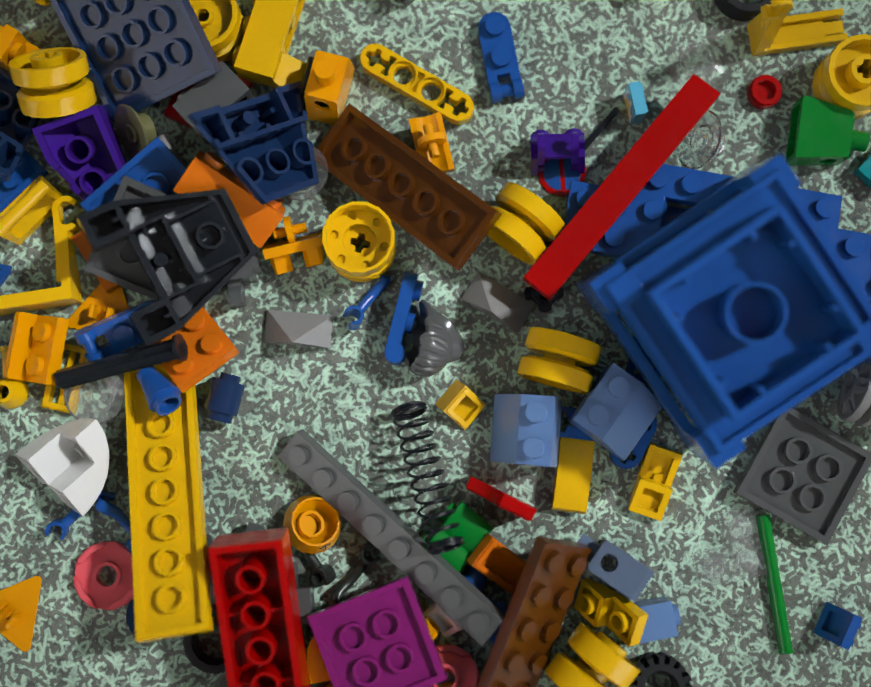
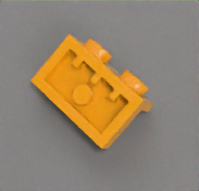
[3,311,69,386]

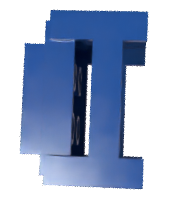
[576,153,871,469]

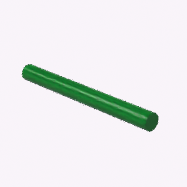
[756,514,793,655]

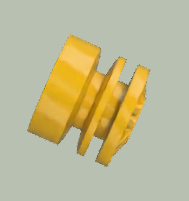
[322,201,396,283]

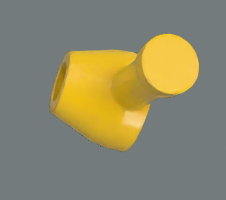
[0,346,29,409]

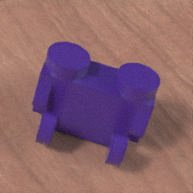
[530,128,585,175]

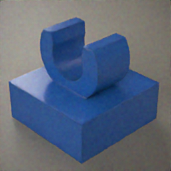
[813,602,863,650]

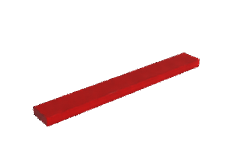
[523,74,721,301]

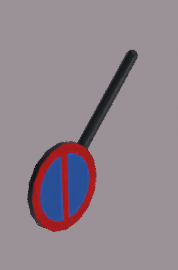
[538,107,619,197]

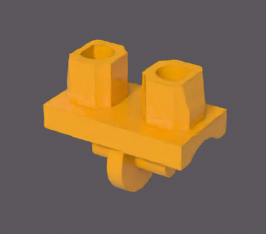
[408,112,455,173]
[262,216,324,275]

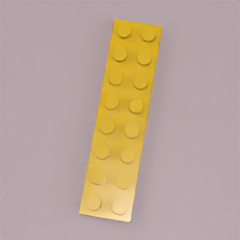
[124,364,213,643]

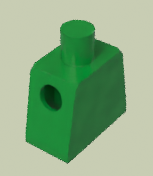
[785,95,870,166]

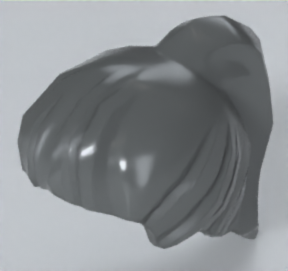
[406,299,464,377]

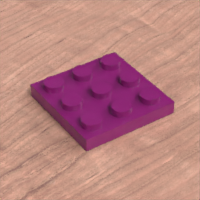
[307,575,447,687]

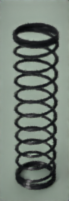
[391,401,465,555]

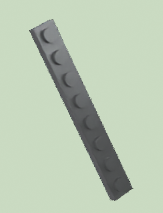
[278,429,505,646]

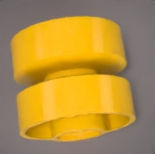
[544,622,641,687]

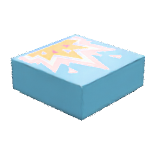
[623,81,648,125]

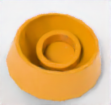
[283,494,342,554]

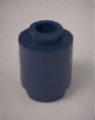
[204,372,245,424]

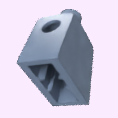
[577,533,655,602]

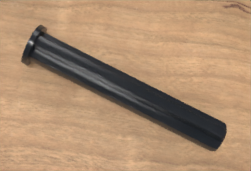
[54,334,188,389]

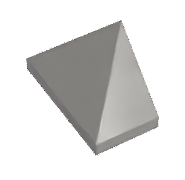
[461,271,535,333]
[264,310,334,349]

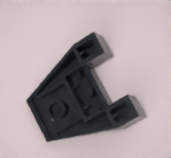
[77,189,257,346]

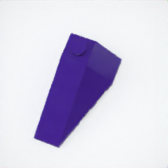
[32,105,127,201]

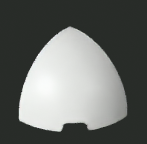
[15,418,109,516]

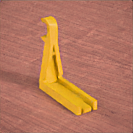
[747,0,848,56]
[0,195,83,316]

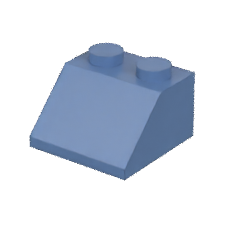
[568,363,662,461]
[490,394,562,467]

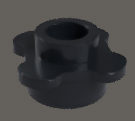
[524,286,564,313]

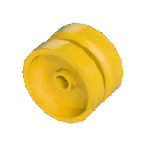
[189,0,244,63]
[812,34,871,119]
[8,47,97,118]
[487,182,565,266]
[516,327,602,395]

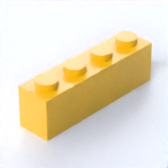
[232,0,305,88]

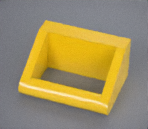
[0,174,63,246]

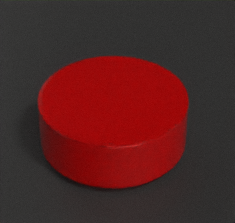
[747,75,782,109]

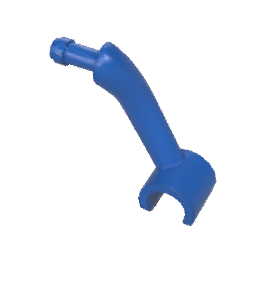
[343,274,391,331]
[45,490,116,540]
[95,496,132,554]

